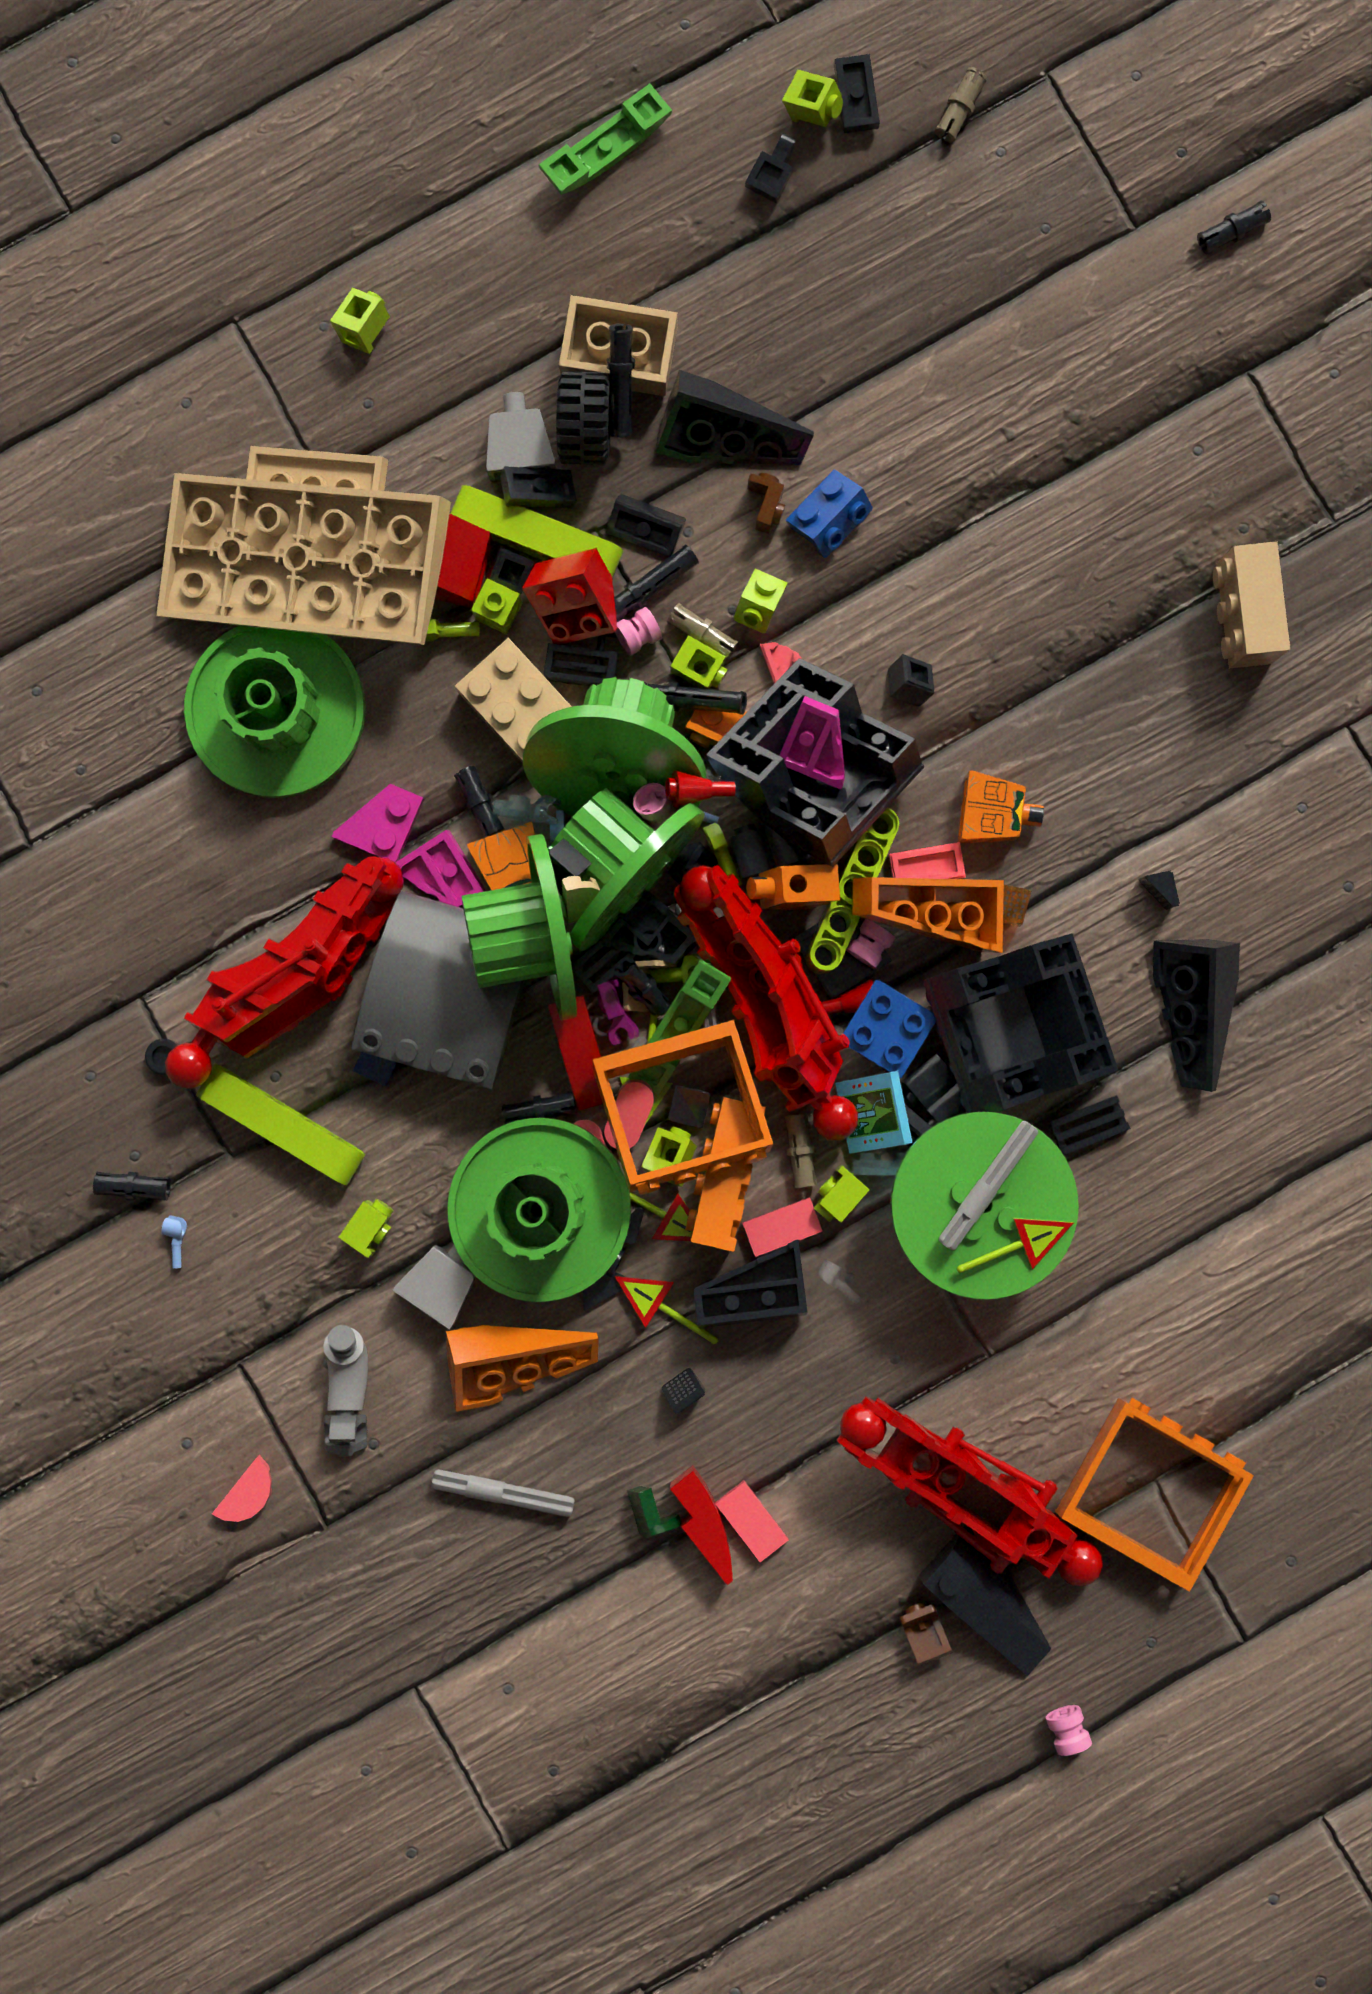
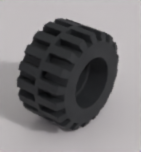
[556,371,610,465]

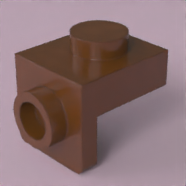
[747,473,786,534]
[900,1603,953,1666]

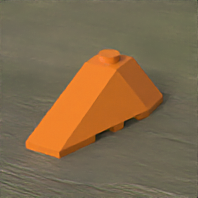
[446,1325,599,1412]

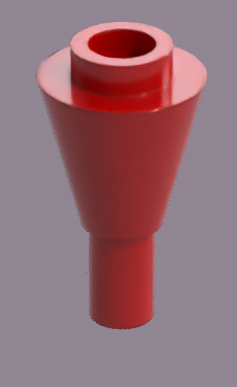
[665,770,736,808]
[821,978,874,1015]

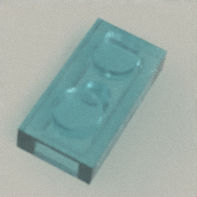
[851,1153,906,1175]

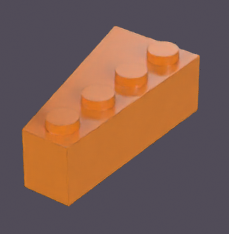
[852,877,1004,953]
[685,1097,766,1252]

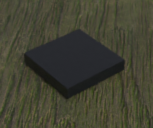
[793,915,892,1000]

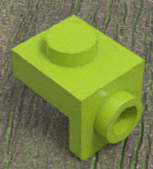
[733,568,788,633]

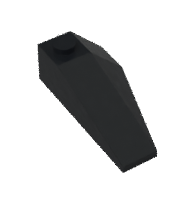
[655,370,814,465]
[1153,939,1240,1092]
[919,1524,1051,1676]

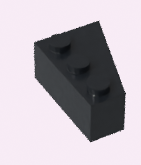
[693,1239,808,1329]

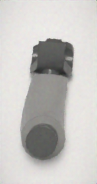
[323,1325,368,1456]

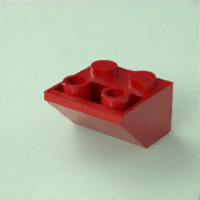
[435,514,493,608]
[522,548,617,645]

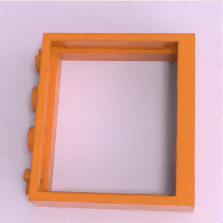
[592,1020,773,1194]
[1055,1397,1254,1592]

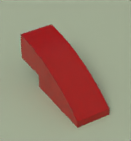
[548,995,603,1110]
[670,1465,733,1585]

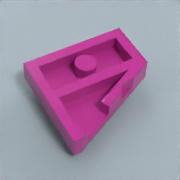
[779,696,845,789]
[331,784,425,862]
[395,830,486,908]

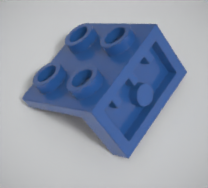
[843,980,936,1079]

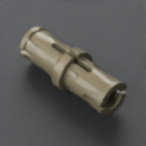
[935,67,987,143]
[667,603,738,661]
[785,1113,817,1188]

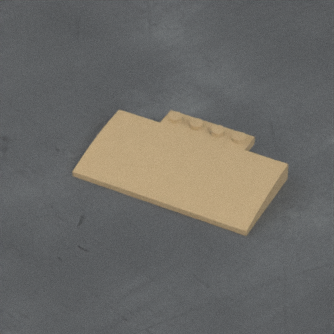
[156,446,451,645]

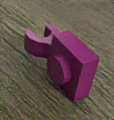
[597,979,639,1045]

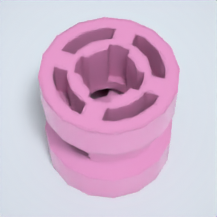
[615,607,662,656]
[633,783,679,830]
[846,919,896,969]
[1045,1705,1092,1756]

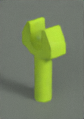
[425,619,480,641]
[703,822,742,886]
[647,954,710,983]

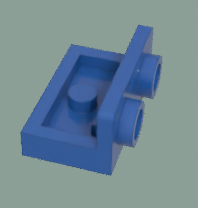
[786,469,873,558]

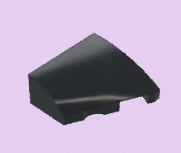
[600,891,698,964]

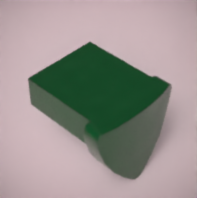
[627,1486,681,1538]

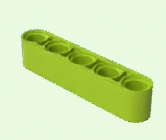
[450,485,623,578]
[805,808,899,974]
[196,1064,366,1186]

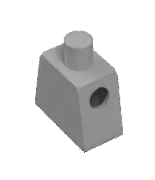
[486,392,556,481]
[393,1245,477,1330]

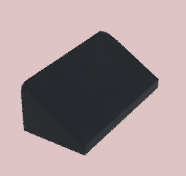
[605,494,686,557]

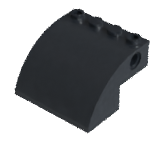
[706,658,924,867]
[923,933,1118,1113]

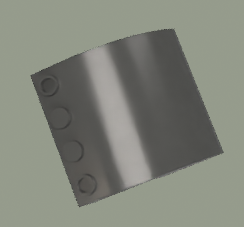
[351,891,528,1089]

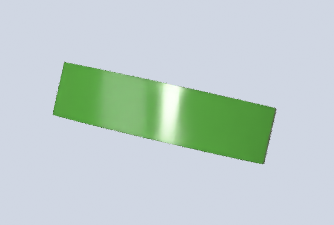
[539,83,672,195]
[628,959,731,1095]

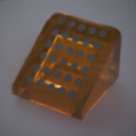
[1003,885,1031,927]

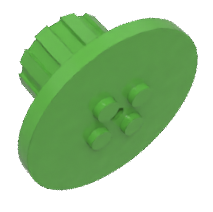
[184,626,366,798]
[523,677,706,819]
[548,788,705,951]
[461,834,577,1020]
[890,1112,1079,1299]
[447,1118,631,1302]

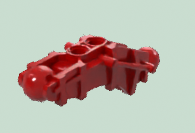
[165,856,404,1089]
[674,865,858,1141]
[837,1396,1103,1587]

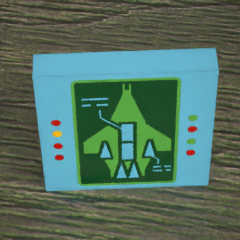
[835,1071,912,1154]

